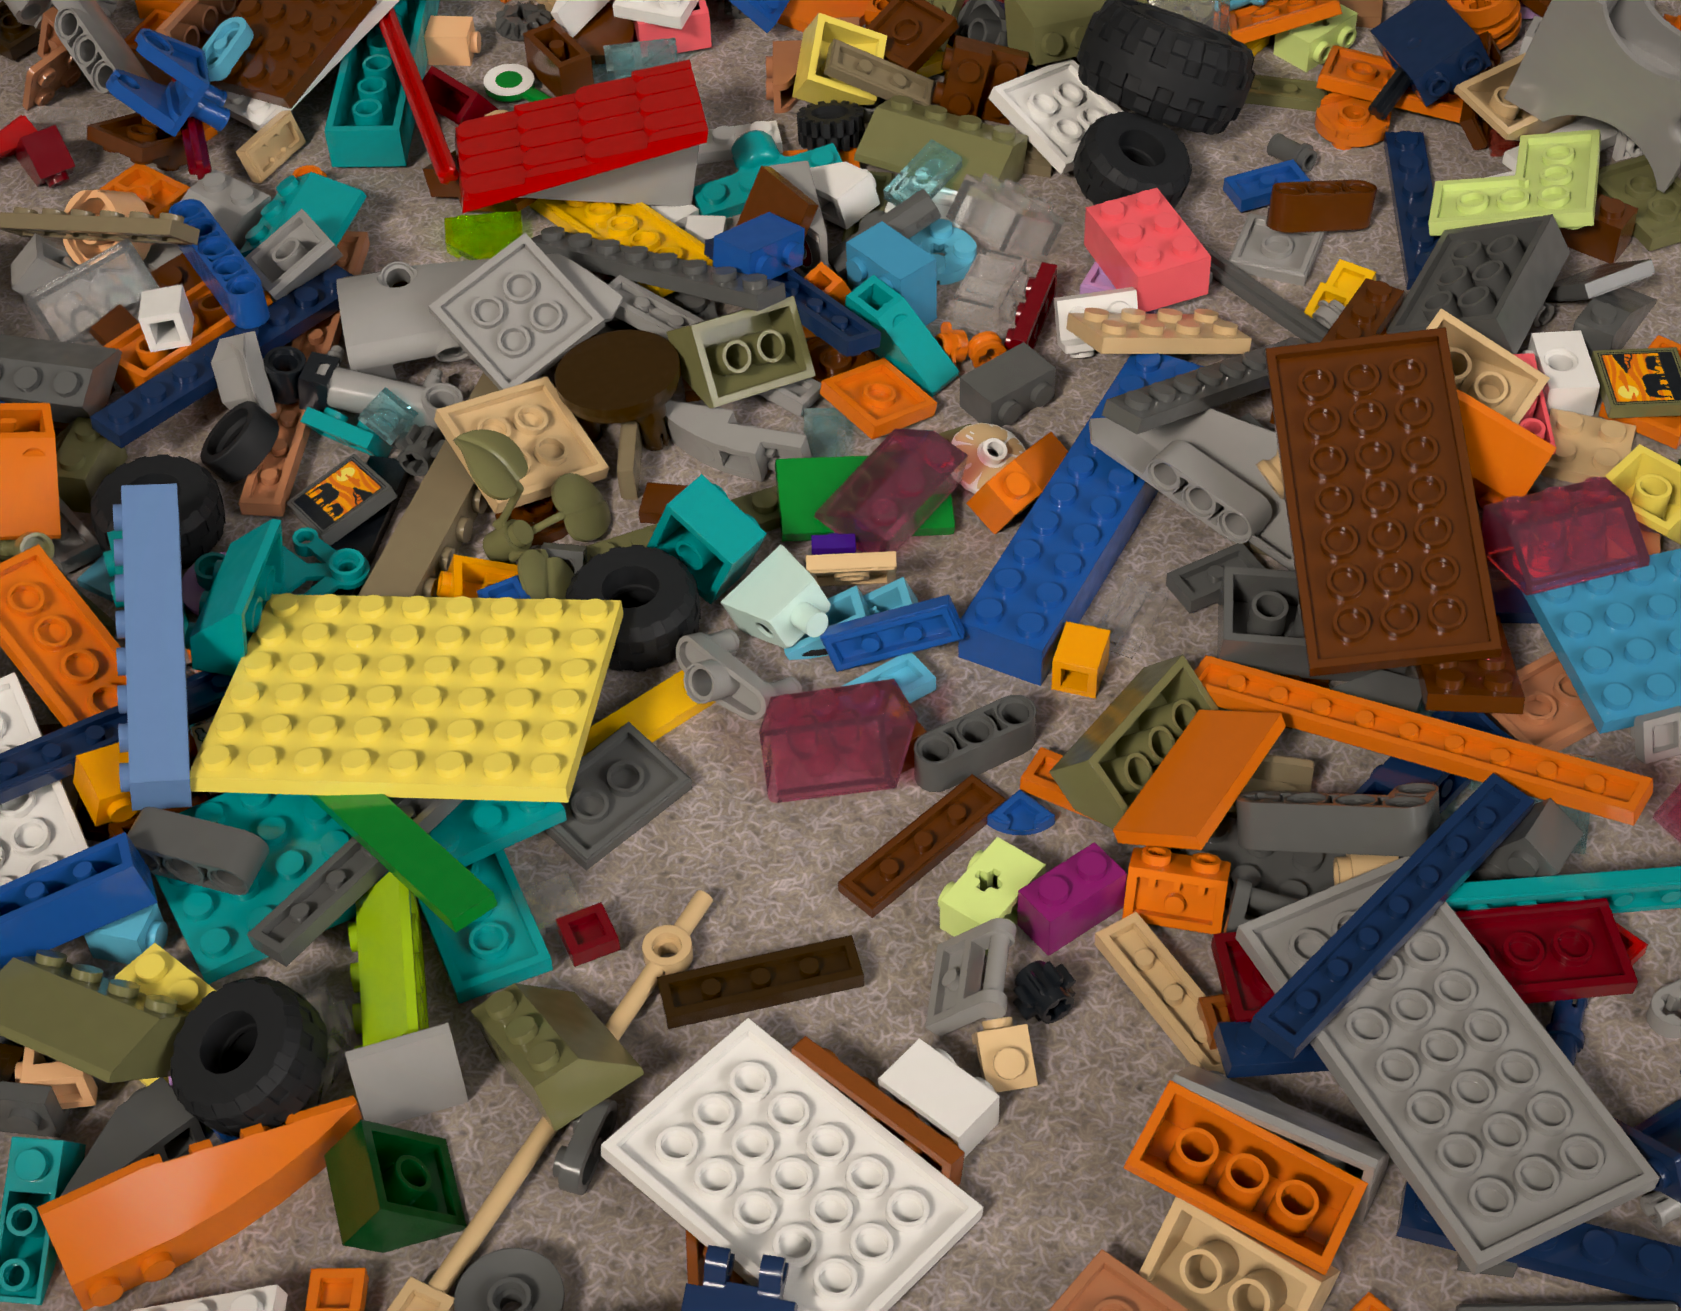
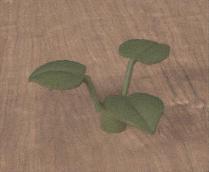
[453,429,611,599]

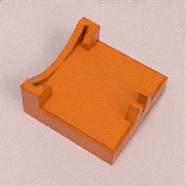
[98,163,190,218]

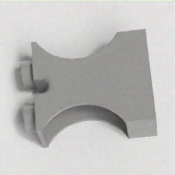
[1504,0,1681,193]

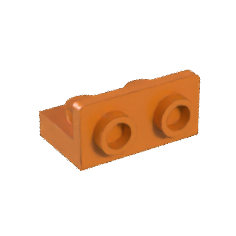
[1122,846,1231,934]

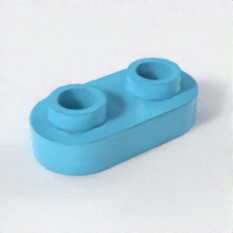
[202,17,254,82]

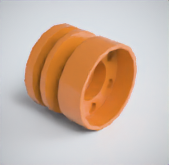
[1446,0,1522,50]

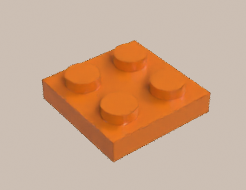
[819,357,937,440]

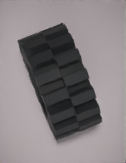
[797,100,865,151]

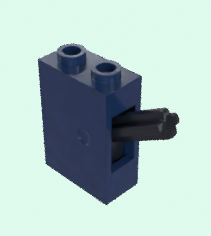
[1368,0,1492,120]

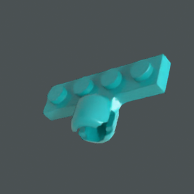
[692,130,843,218]

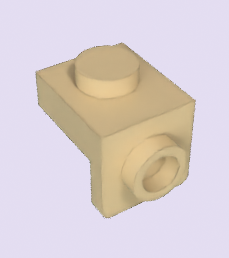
[971,1017,1038,1093]

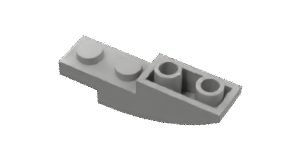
[664,400,812,482]

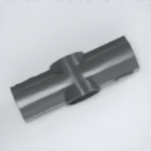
[828,189,941,281]

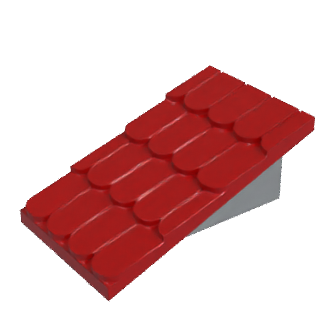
[455,59,708,214]

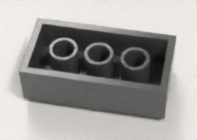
[1217,566,1407,681]

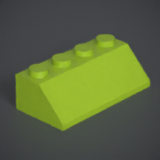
[348,871,429,1049]

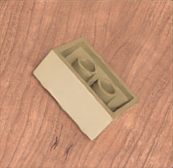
[1138,1197,1341,1311]

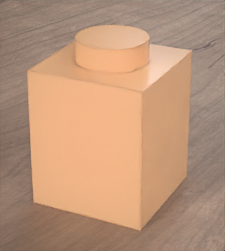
[424,16,481,66]

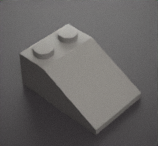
[142,169,272,270]

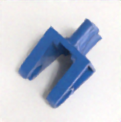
[105,28,231,137]

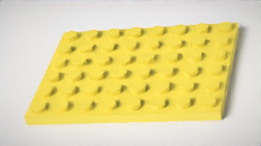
[190,593,624,803]

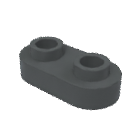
[553,1098,618,1195]

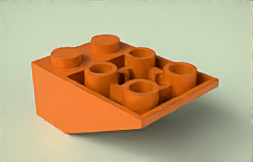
[0,403,61,540]

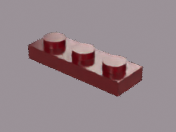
[1005,262,1057,351]

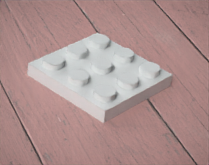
[988,58,1123,175]

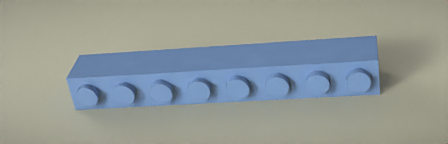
[113,483,192,811]

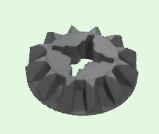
[495,1,552,41]

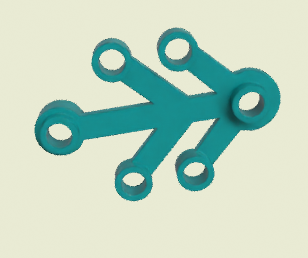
[194,527,370,595]

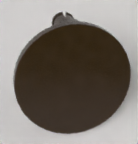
[555,330,681,451]

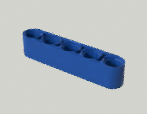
[169,199,270,329]

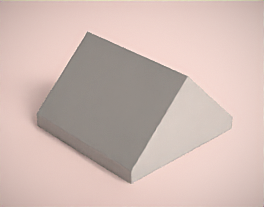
[245,209,344,300]

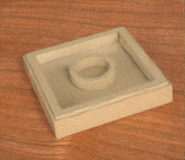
[806,551,897,587]

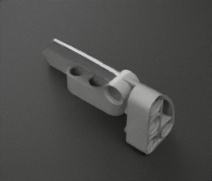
[4,0,155,125]
[336,254,623,380]
[1089,408,1295,571]

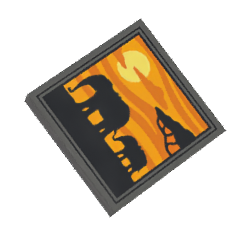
[286,453,397,546]

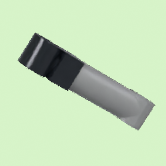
[264,345,463,440]

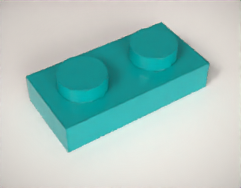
[300,407,393,458]

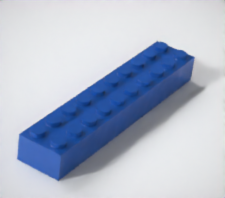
[958,353,1205,686]

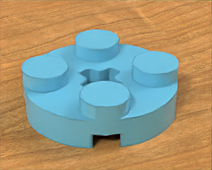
[909,219,977,285]

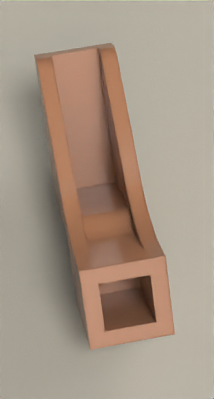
[766,17,860,113]

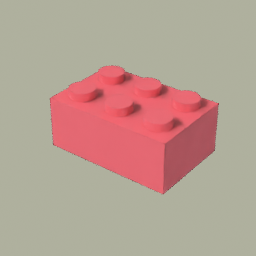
[1084,188,1211,312]

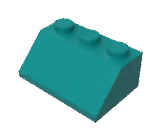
[240,172,367,258]
[185,519,285,676]

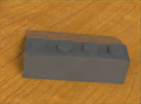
[1386,214,1570,354]

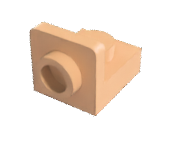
[15,1047,98,1109]

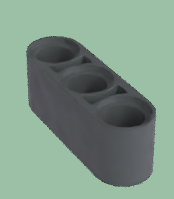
[914,695,1036,792]
[127,807,269,895]

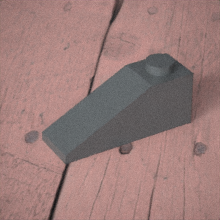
[1573,287,1657,358]
[60,1077,206,1196]

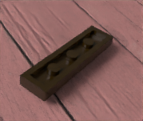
[657,935,864,1029]

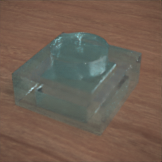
[358,387,418,445]

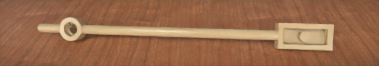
[387,890,713,1311]

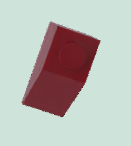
[14,124,76,188]

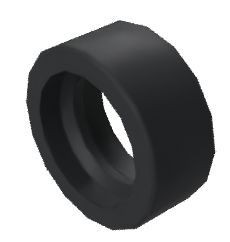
[200,401,279,483]

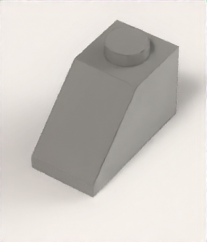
[11,233,107,305]

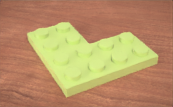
[1428,129,1601,236]

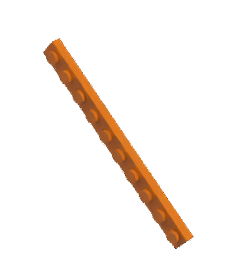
[1194,655,1653,826]

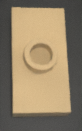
[236,110,306,183]

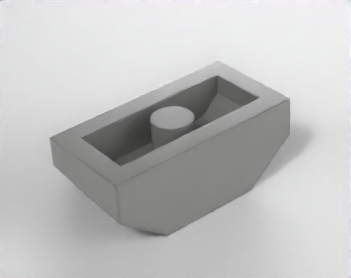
[211,331,277,414]

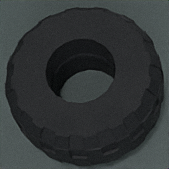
[1073,111,1192,208]
[90,454,226,570]
[565,545,701,672]
[171,976,329,1137]

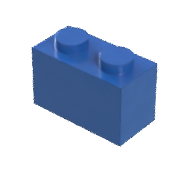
[713,212,805,280]

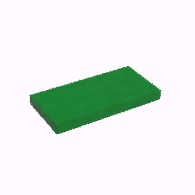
[775,453,955,542]

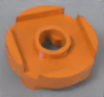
[1315,92,1392,150]

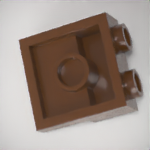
[932,35,1029,125]
[87,112,187,171]

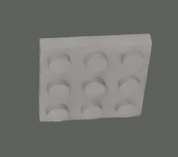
[428,233,605,390]

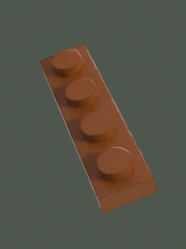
[791,1036,965,1186]

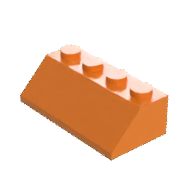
[103,281,273,394]
[1457,389,1557,519]
[1123,1080,1368,1275]

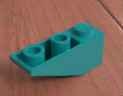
[845,274,960,397]
[0,1137,86,1305]

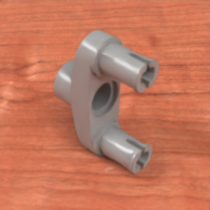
[676,629,802,721]

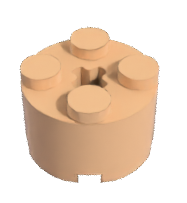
[63,189,155,270]

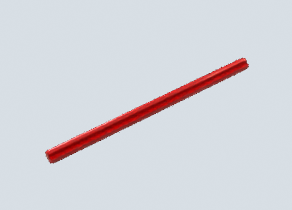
[378,7,459,185]

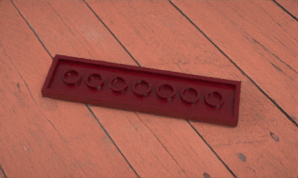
[1211,898,1638,1022]

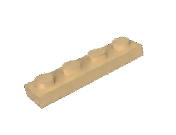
[1094,912,1230,1079]

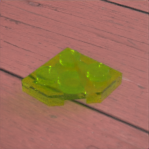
[444,210,523,260]

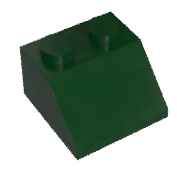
[324,1119,467,1253]

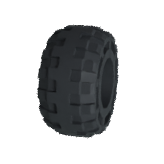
[1077,0,1255,135]

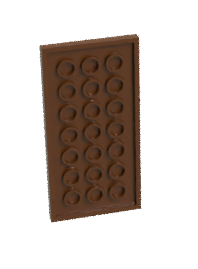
[1265,327,1502,677]

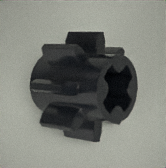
[1013,960,1076,1024]

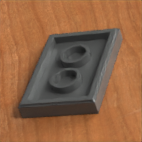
[544,722,692,871]

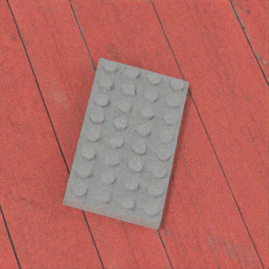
[1235,856,1660,1275]

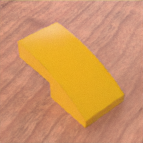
[1304,259,1376,319]

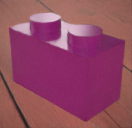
[1017,842,1127,956]

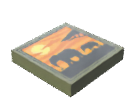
[1591,347,1681,419]

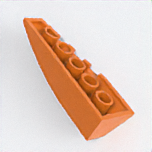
[37,1095,363,1311]

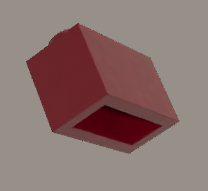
[422,66,499,127]

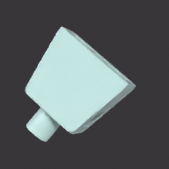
[721,544,831,649]

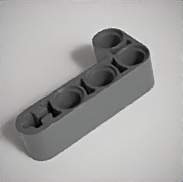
[1236,783,1440,857]

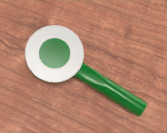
[484,64,552,102]

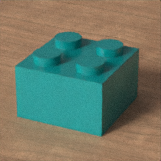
[647,474,767,604]

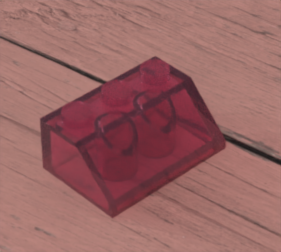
[814,428,968,553]
[1482,477,1650,596]
[759,679,918,803]

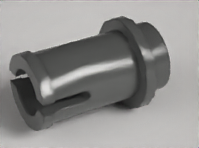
[1267,133,1317,172]

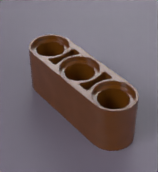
[1266,179,1377,233]

